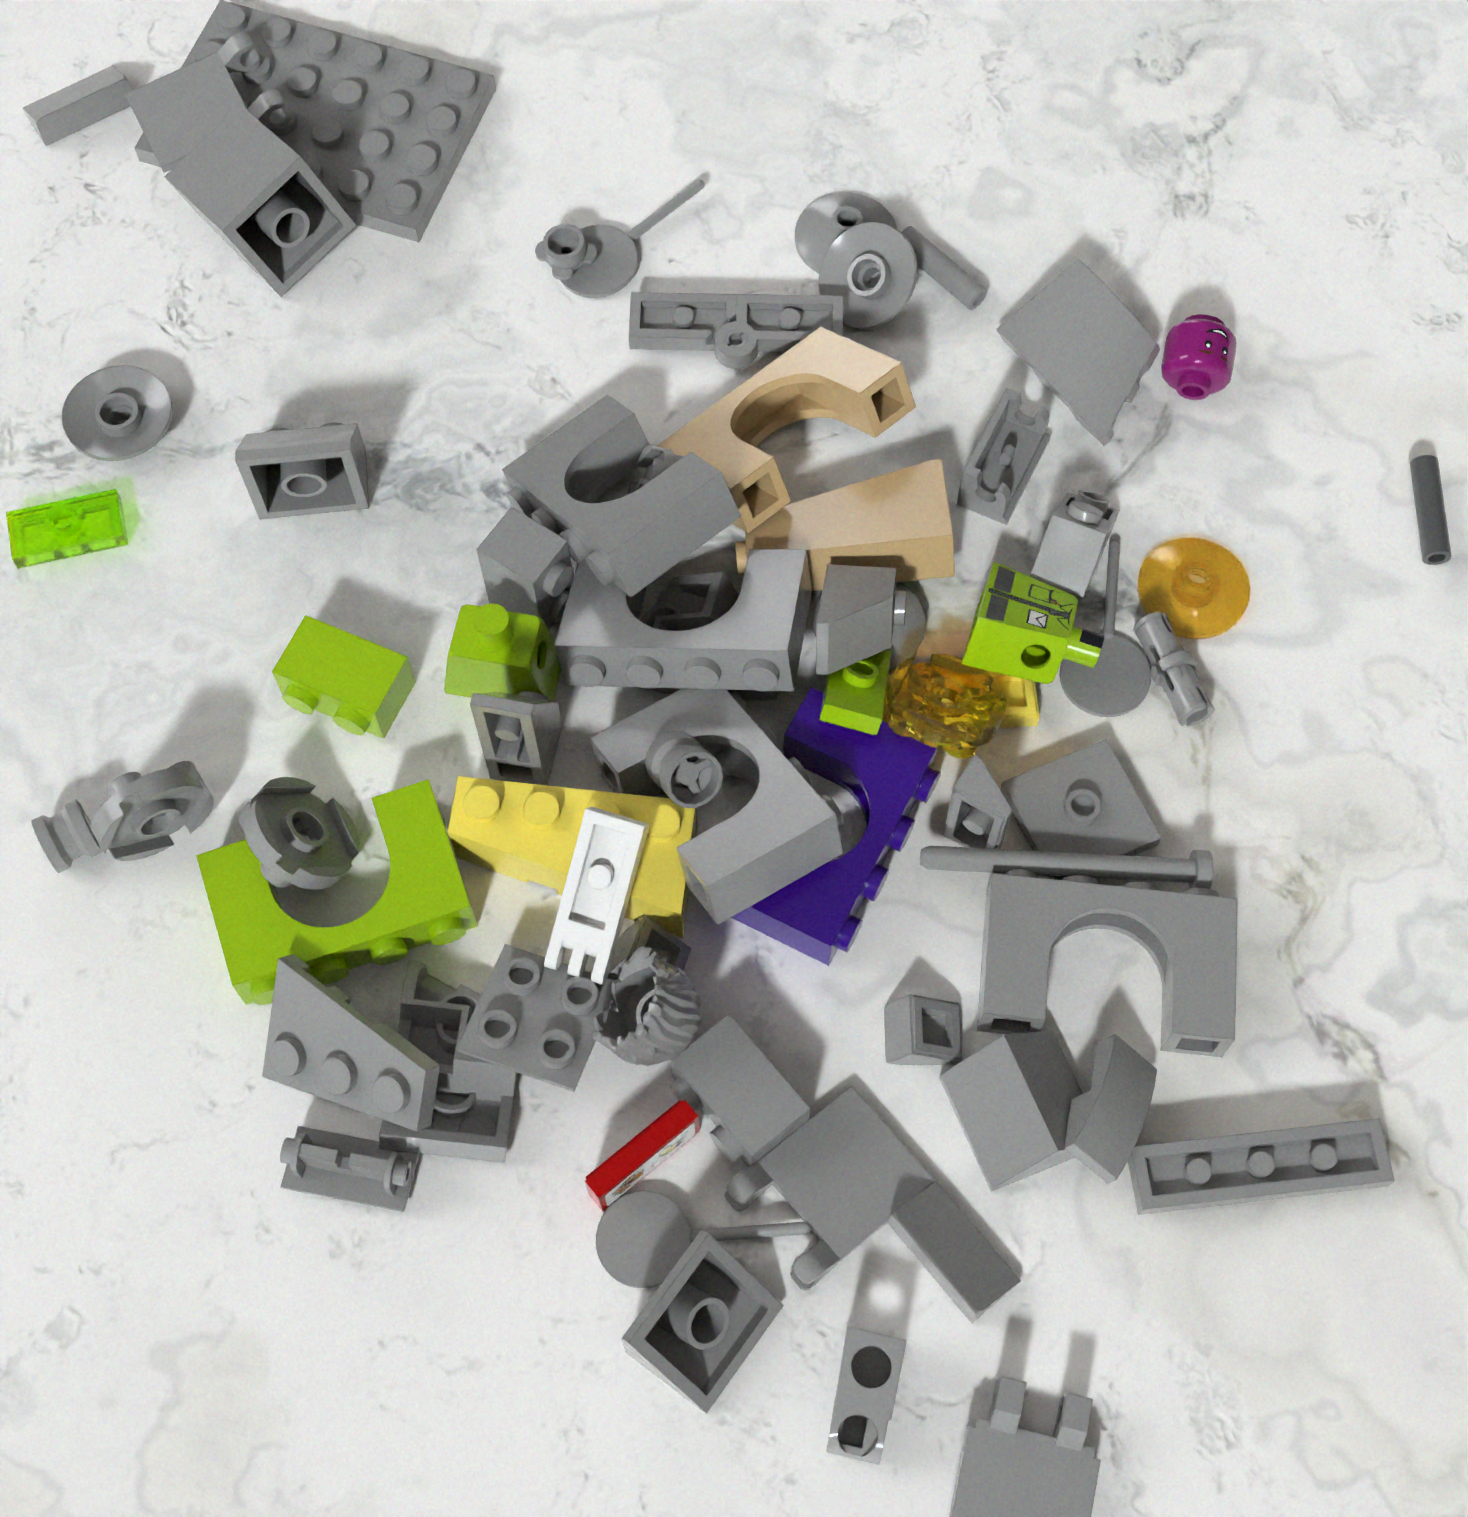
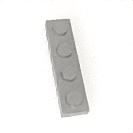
[1128,1118,1395,1215]

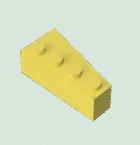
[448,776,698,939]

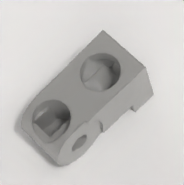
[826,1327,907,1465]

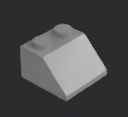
[235,422,369,519]

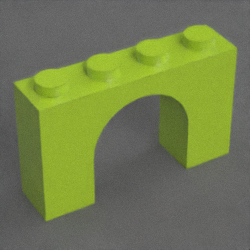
[196,779,478,1005]

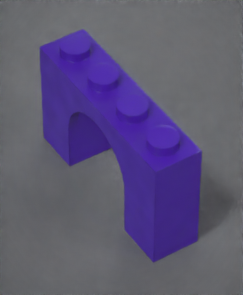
[731,687,941,966]

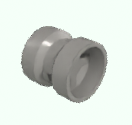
[645,731,723,808]

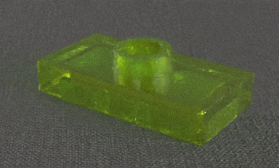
[6,489,128,569]

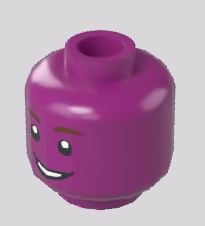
[1161,314,1236,400]

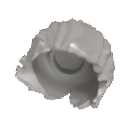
[591,946,702,1066]

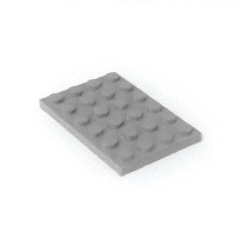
[134,0,496,242]

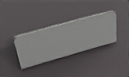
[23,65,132,146]
[943,754,1012,849]
[888,1181,1021,1323]

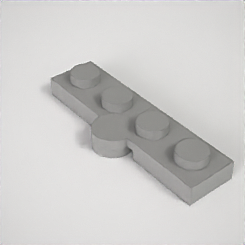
[629,292,843,369]

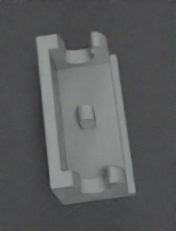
[957,388,1051,525]

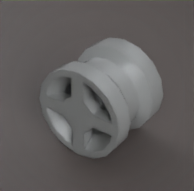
[31,799,103,873]

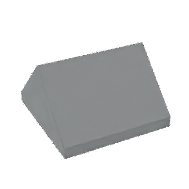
[940,1030,1083,1192]
[621,1230,784,1414]

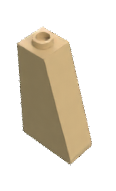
[735,459,955,591]

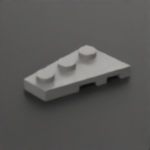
[262,954,440,1132]

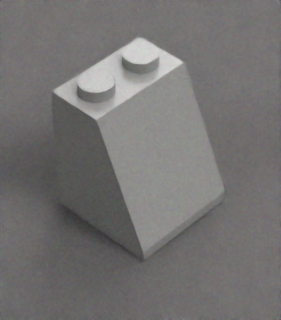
[164,105,356,297]

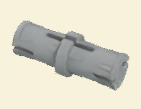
[1133,612,1215,727]

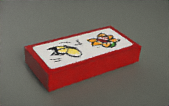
[585,1099,700,1212]

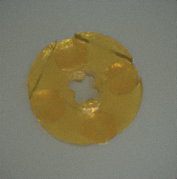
[886,654,1007,759]

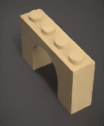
[657,327,916,533]

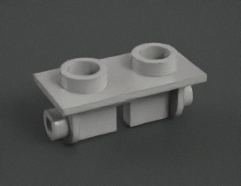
[280,1126,420,1212]

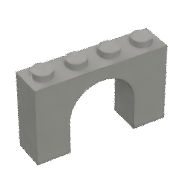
[501,395,741,597]
[554,549,812,692]
[590,689,844,925]
[977,869,1237,1057]

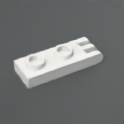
[544,806,650,985]

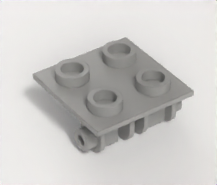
[456,944,614,1092]

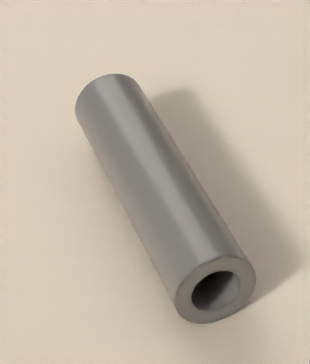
[901,226,988,310]

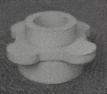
[535,224,598,280]

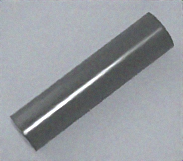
[1410,455,1452,565]

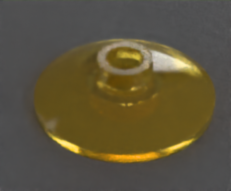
[1137,537,1250,639]

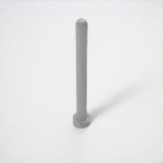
[920,845,1213,889]

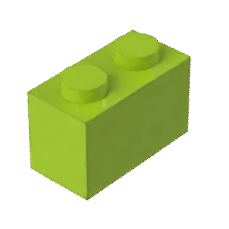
[272,615,416,739]

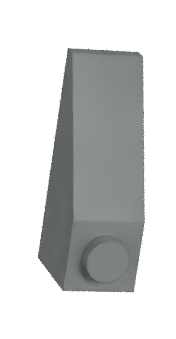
[470,691,562,785]

